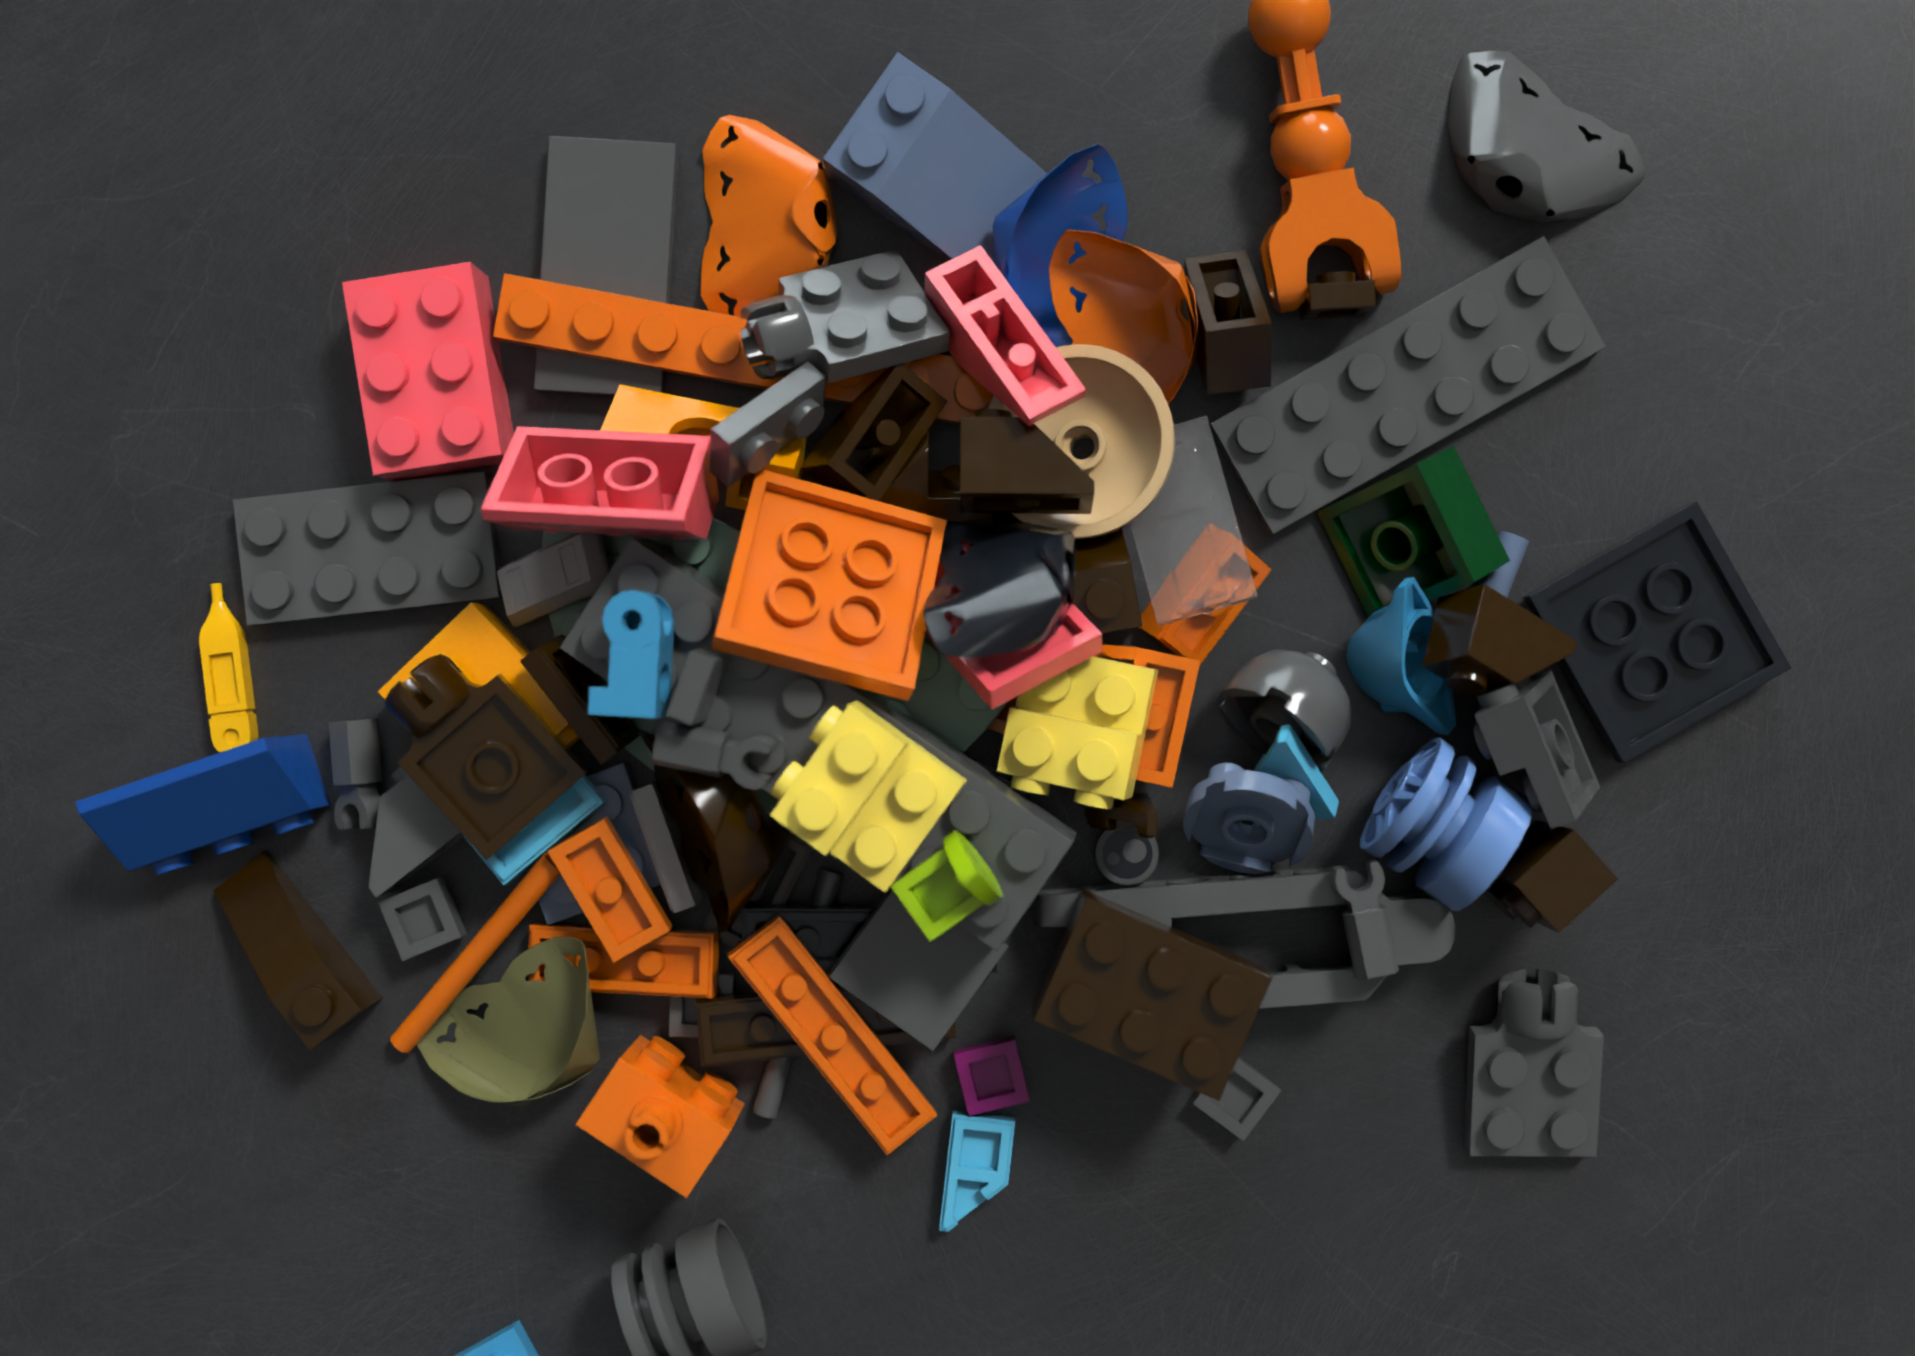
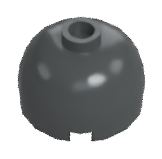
[1219,649,1351,772]

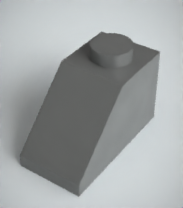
[368,767,464,898]

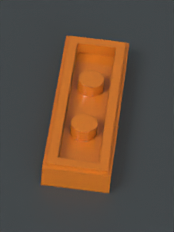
[528,922,720,999]

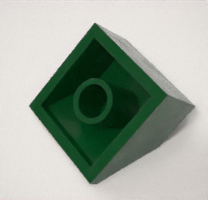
[1317,445,1510,618]

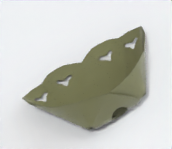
[417,937,600,1107]

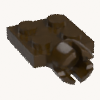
[384,654,588,861]

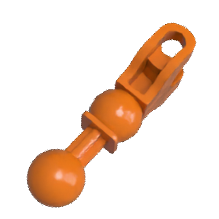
[1247,0,1402,313]

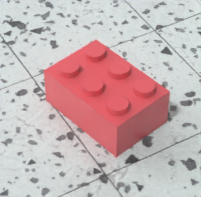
[342,262,514,482]

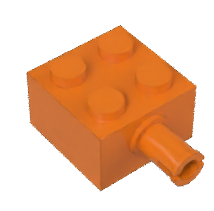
[575,1035,745,1198]

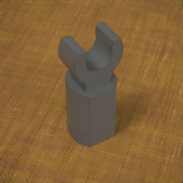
[328,719,383,830]
[652,720,777,790]
[1330,859,1399,979]

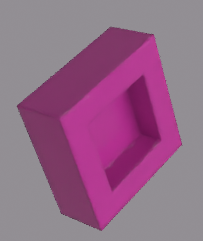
[954,1035,1030,1116]

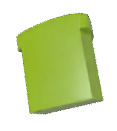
[890,830,1003,942]

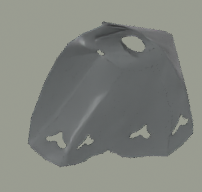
[1448,51,1646,222]

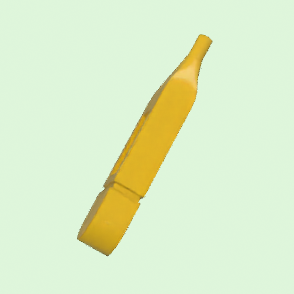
[199,583,259,753]

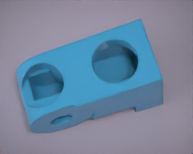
[588,590,674,719]

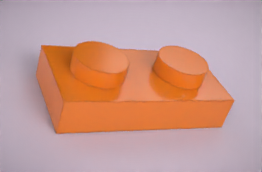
[547,816,673,963]

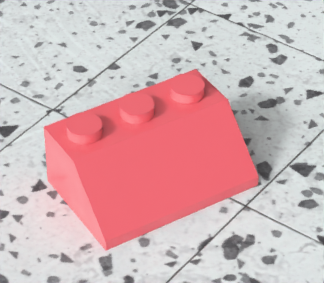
[481,426,719,540]

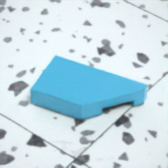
[939,1110,1015,1232]

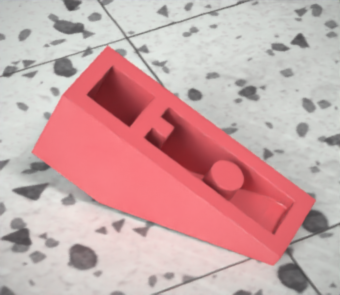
[925,245,1086,426]

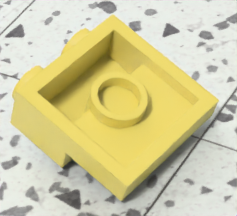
[997,656,1159,809]
[770,700,967,892]

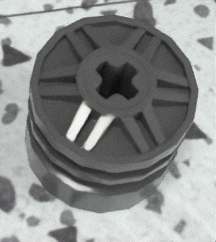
[611,1217,767,1356]

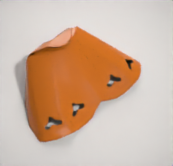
[701,115,839,317]
[1049,229,1198,405]

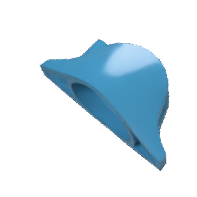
[1346,577,1456,735]

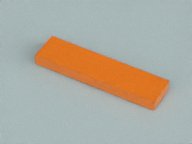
[728,913,937,1155]

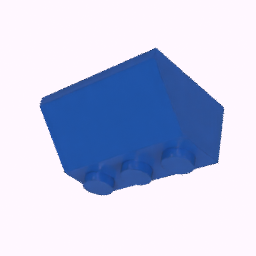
[75,734,331,876]

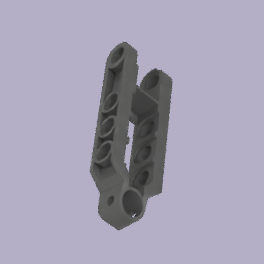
[1033,865,1455,1009]

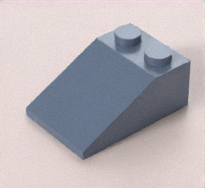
[823,52,1047,263]

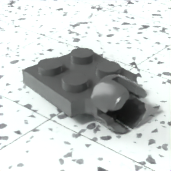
[740,249,950,383]
[1464,969,1604,1157]

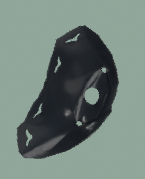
[923,516,1076,658]

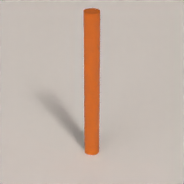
[390,852,560,1053]

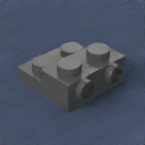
[1474,670,1600,829]

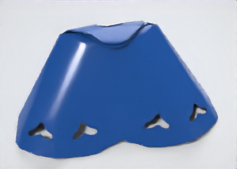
[993,144,1128,347]

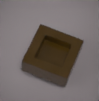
[1300,271,1376,320]

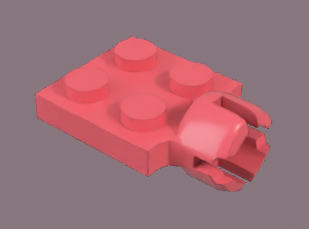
[925,540,1102,709]

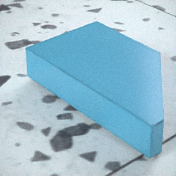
[1254,724,1339,820]

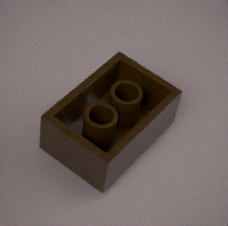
[1031,889,1273,1101]

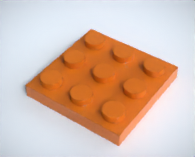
[711,469,947,701]

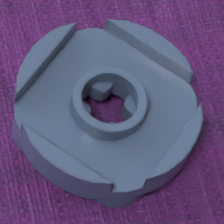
[1183,763,1315,874]

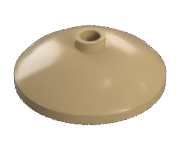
[988,344,1175,539]

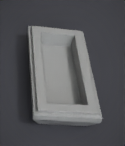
[496,533,610,627]

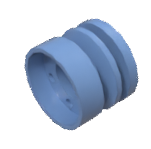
[1360,737,1533,911]

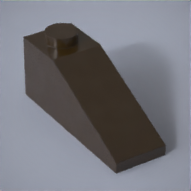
[213,850,383,1050]

